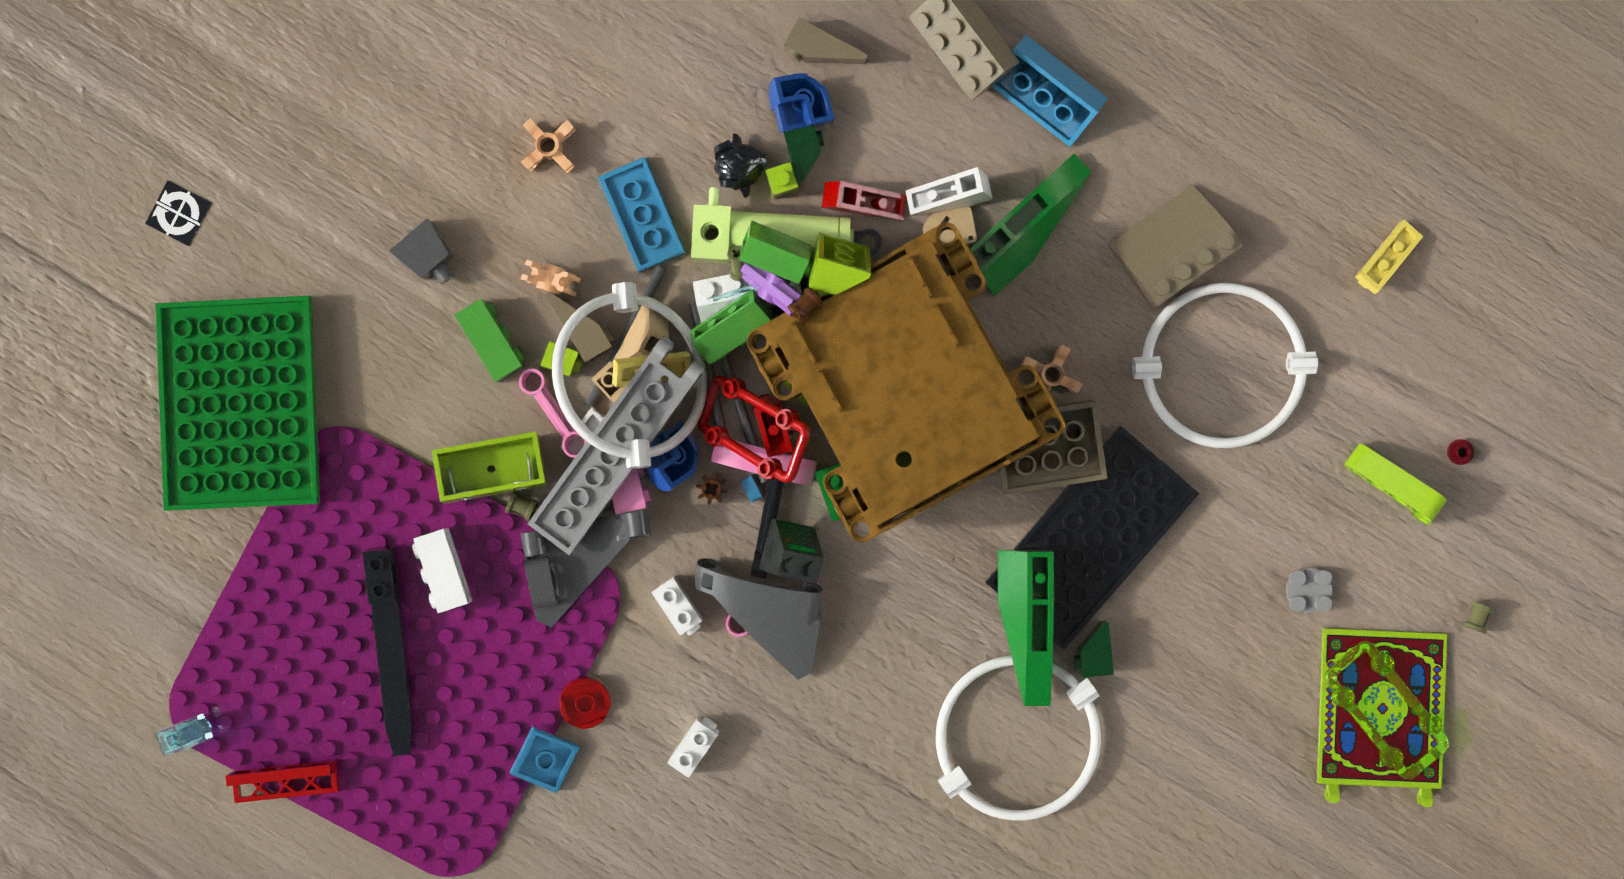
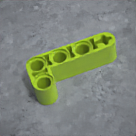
[1344,443,1447,525]

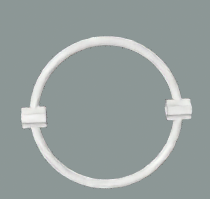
[552,282,707,469]
[1132,283,1318,448]
[936,655,1101,821]

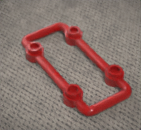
[697,375,811,483]

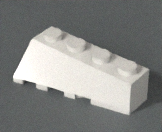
[693,274,803,323]

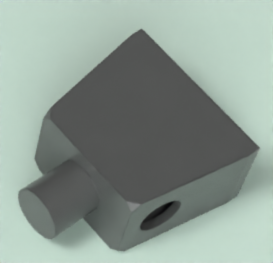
[389,219,454,284]

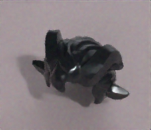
[714,133,768,198]

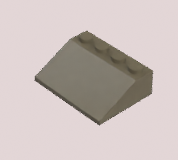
[1108,185,1243,308]
[997,400,1107,495]

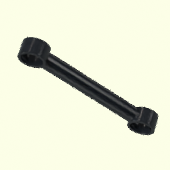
[750,430,794,579]

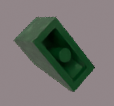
[784,125,824,186]
[1073,620,1114,678]

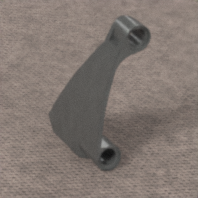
[520,509,652,627]
[694,558,823,680]

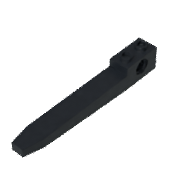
[362,546,414,756]

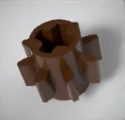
[696,473,728,505]

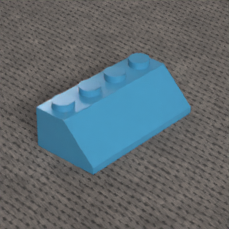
[992,35,1108,147]

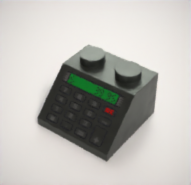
[759,518,824,583]

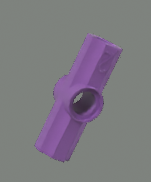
[741,263,803,317]

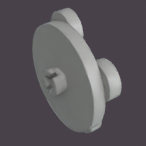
[1286,568,1332,613]

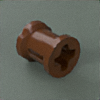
[787,288,824,324]

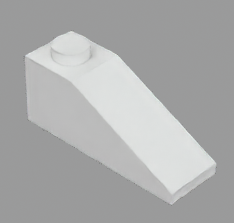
[906,167,993,216]

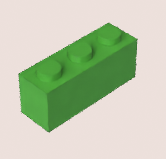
[690,288,773,365]
[455,299,526,382]

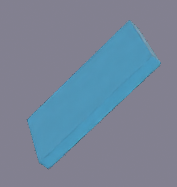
[598,157,686,273]

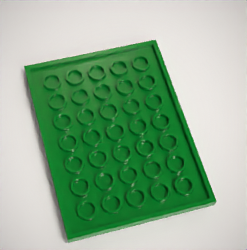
[155,295,320,511]

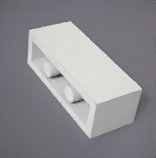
[412,527,473,613]

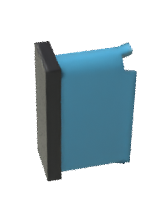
[740,474,764,503]

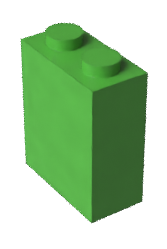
[739,220,813,284]

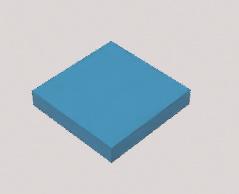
[510,726,580,793]

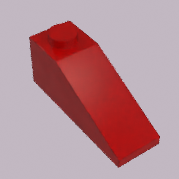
[821,181,907,221]

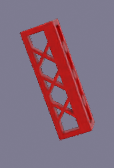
[225,760,340,803]

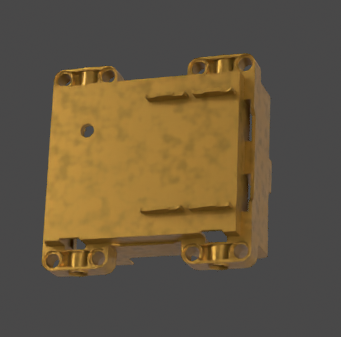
[747,222,1065,542]

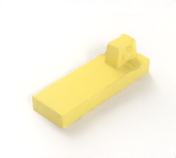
[1355,220,1423,294]
[612,351,691,388]

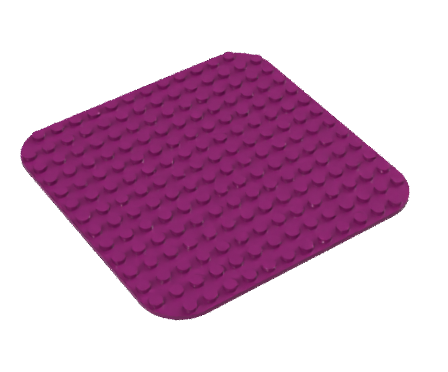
[169,426,621,877]

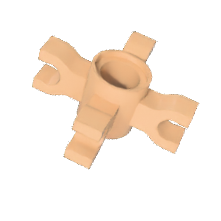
[521,119,577,174]
[521,260,581,297]
[1020,344,1083,393]

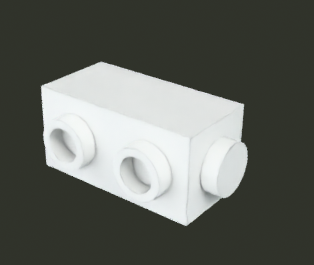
[651,576,703,636]
[667,716,719,778]

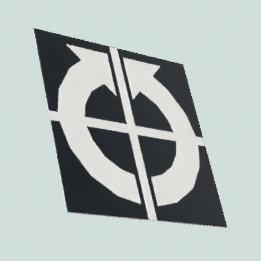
[145,180,211,246]

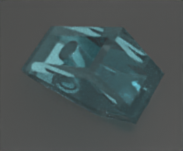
[154,714,213,757]

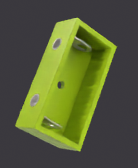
[431,431,548,504]

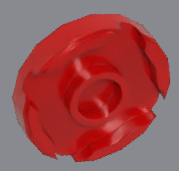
[559,677,611,729]

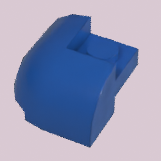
[769,73,835,134]
[646,421,700,492]

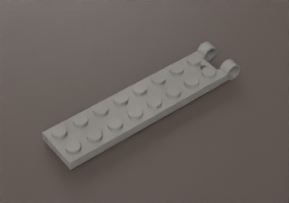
[528,336,707,555]

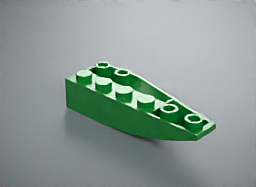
[970,153,1092,297]
[997,549,1054,706]

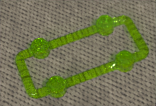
[1324,641,1449,779]

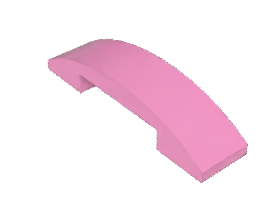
[711,440,817,487]

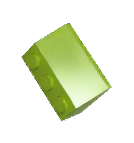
[809,232,871,295]

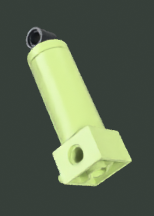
[691,187,882,264]

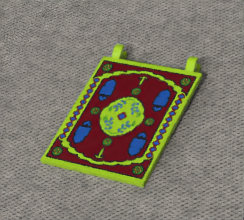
[1317,628,1447,807]

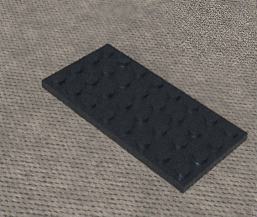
[985,426,1200,650]

